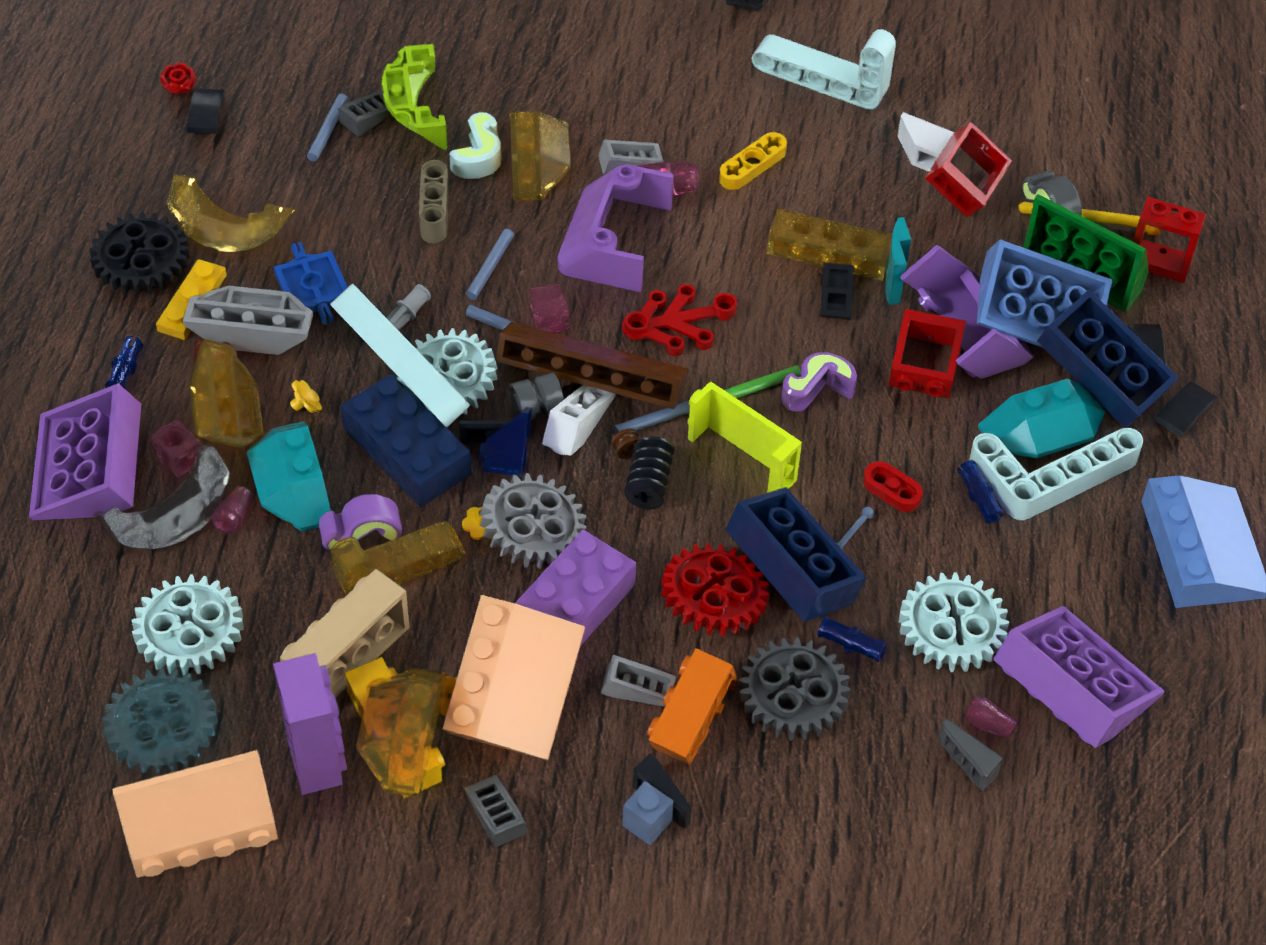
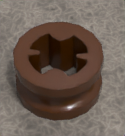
[611,428,640,459]

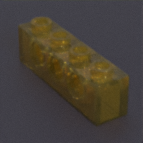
[767,208,892,281]

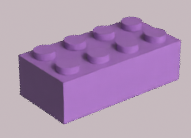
[515,530,636,646]
[273,653,347,795]

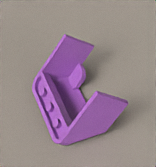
[558,164,674,292]
[900,245,1034,379]

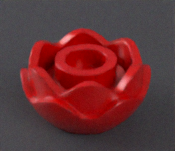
[160,63,196,95]

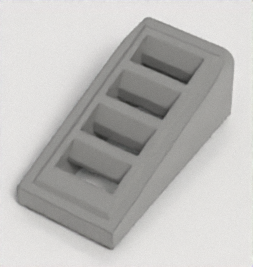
[599,140,664,175]
[600,655,677,707]

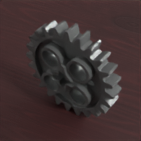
[739,637,851,741]

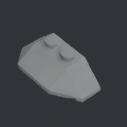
[183,286,313,355]

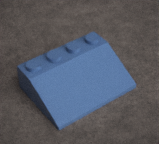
[977,239,1112,347]
[1141,476,1266,608]

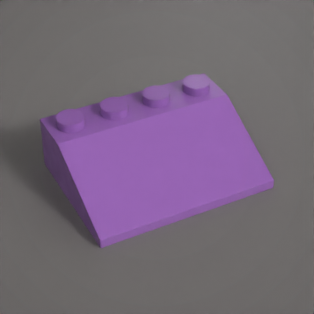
[29,384,141,520]
[993,606,1165,748]

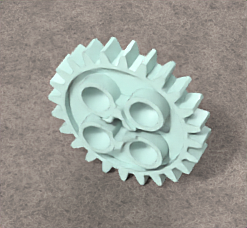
[397,328,498,415]
[898,572,1009,672]
[132,575,244,676]

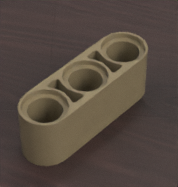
[419,160,449,244]

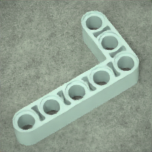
[752,29,896,109]
[969,428,1143,520]

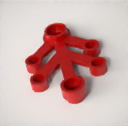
[622,284,737,356]

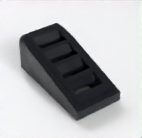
[633,753,691,828]

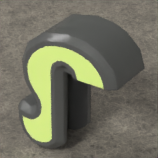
[1022,170,1082,216]

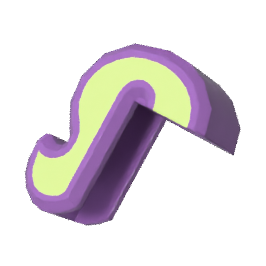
[781,352,857,412]
[318,494,402,551]

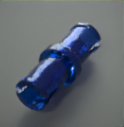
[105,336,143,389]
[957,460,1004,524]
[818,616,888,663]

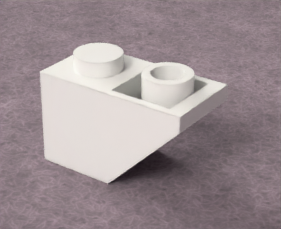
[898,112,955,171]

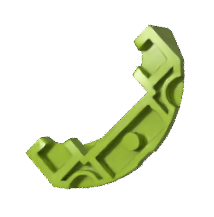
[382,44,447,150]

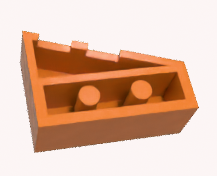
[647,648,739,765]

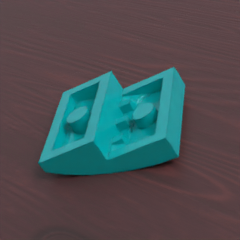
[885,217,911,305]

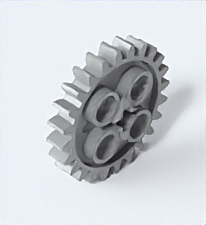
[480,473,587,569]

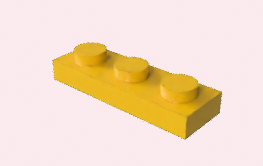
[156,259,227,340]

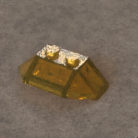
[510,111,571,200]
[190,339,264,449]
[356,668,447,797]

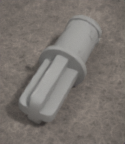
[386,284,431,331]

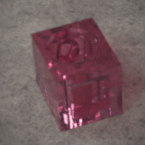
[530,283,569,333]
[151,419,204,478]

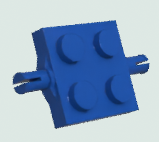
[273,242,348,325]

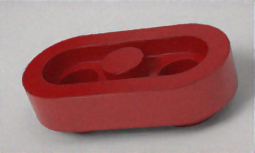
[863,461,923,512]

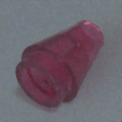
[212,486,252,534]
[963,695,1017,739]

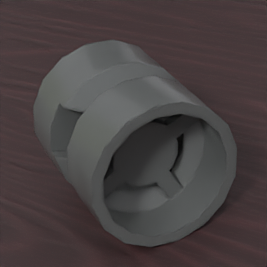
[509,372,564,422]

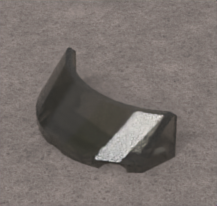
[94,445,230,549]

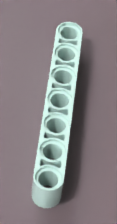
[330,283,470,427]

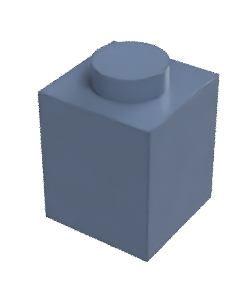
[622,781,673,846]

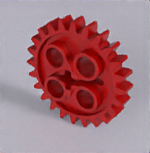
[661,543,770,636]

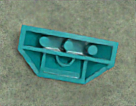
[978,378,1105,458]
[247,421,330,532]

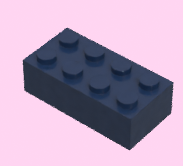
[1037,289,1179,428]
[340,373,471,508]
[725,487,866,622]

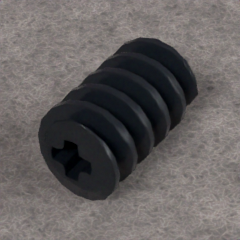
[624,436,675,510]

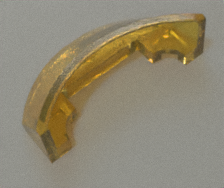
[167,174,294,252]

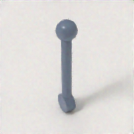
[836,506,874,550]

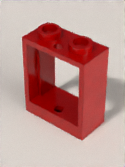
[925,121,1012,217]
[1133,197,1206,283]
[889,309,966,398]

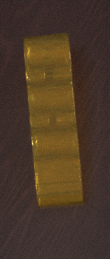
[330,521,465,596]

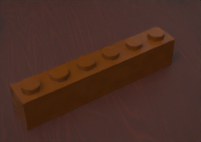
[495,322,689,409]

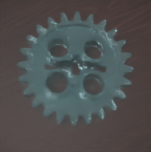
[102,668,218,774]

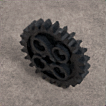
[89,212,190,295]

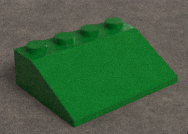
[1023,194,1149,313]

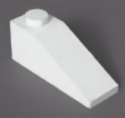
[542,385,616,456]

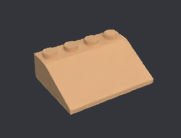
[443,595,585,760]
[112,750,278,878]

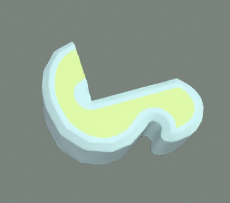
[450,112,501,179]

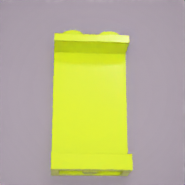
[688,381,802,493]

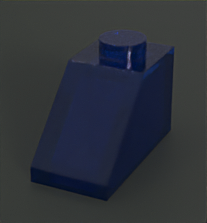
[479,407,532,477]

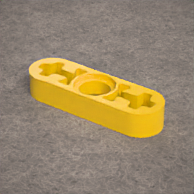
[719,132,787,190]

